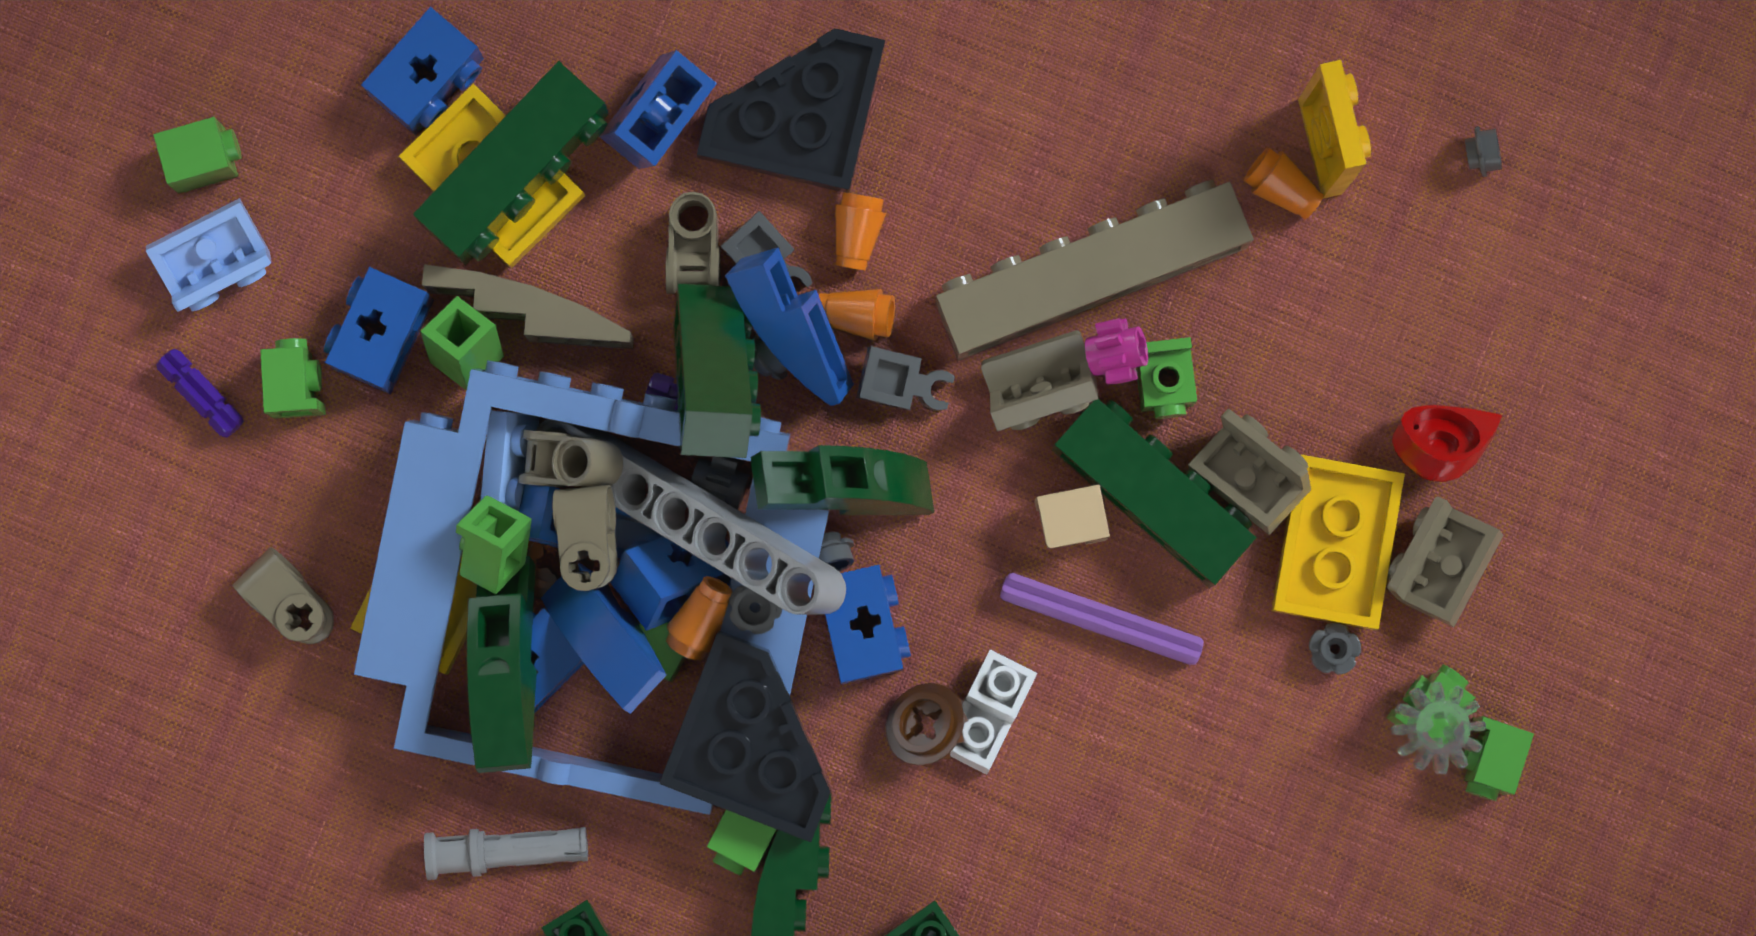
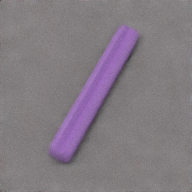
[1000,573,1204,665]

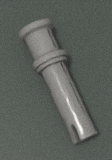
[424,827,588,880]

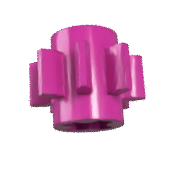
[1085,318,1148,384]

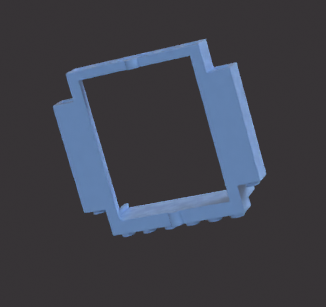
[354,360,829,815]

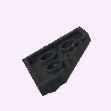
[697,28,885,193]
[659,631,831,842]

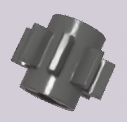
[690,456,750,510]

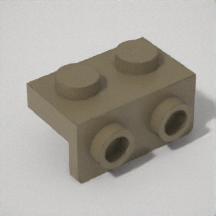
[981,330,1098,431]
[1188,409,1311,535]
[1387,496,1504,628]

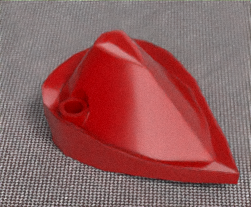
[1391,405,1503,482]

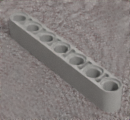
[536,419,846,615]

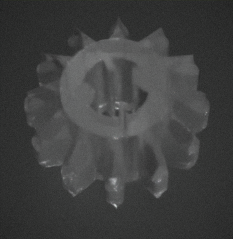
[1391,682,1486,774]

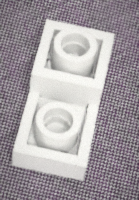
[950,650,1037,775]

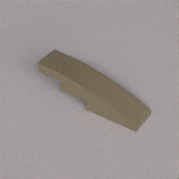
[422,265,634,349]

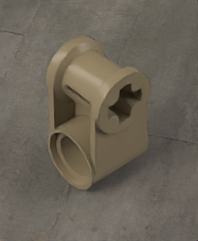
[666,192,721,294]
[518,430,623,488]
[552,485,618,591]
[233,547,335,644]

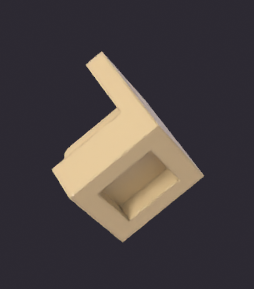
[1034,485,1110,549]

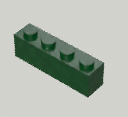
[413,60,609,266]
[673,283,761,458]
[1052,399,1257,589]

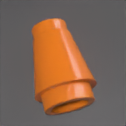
[1243,147,1324,220]
[835,192,887,271]
[819,289,895,341]
[666,576,732,660]

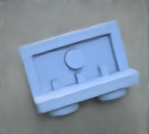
[146,198,271,312]
[480,410,540,511]

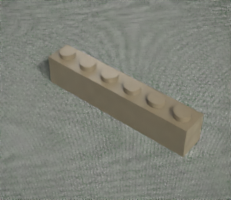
[935,180,1254,361]

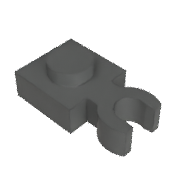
[720,211,812,287]
[856,346,955,411]

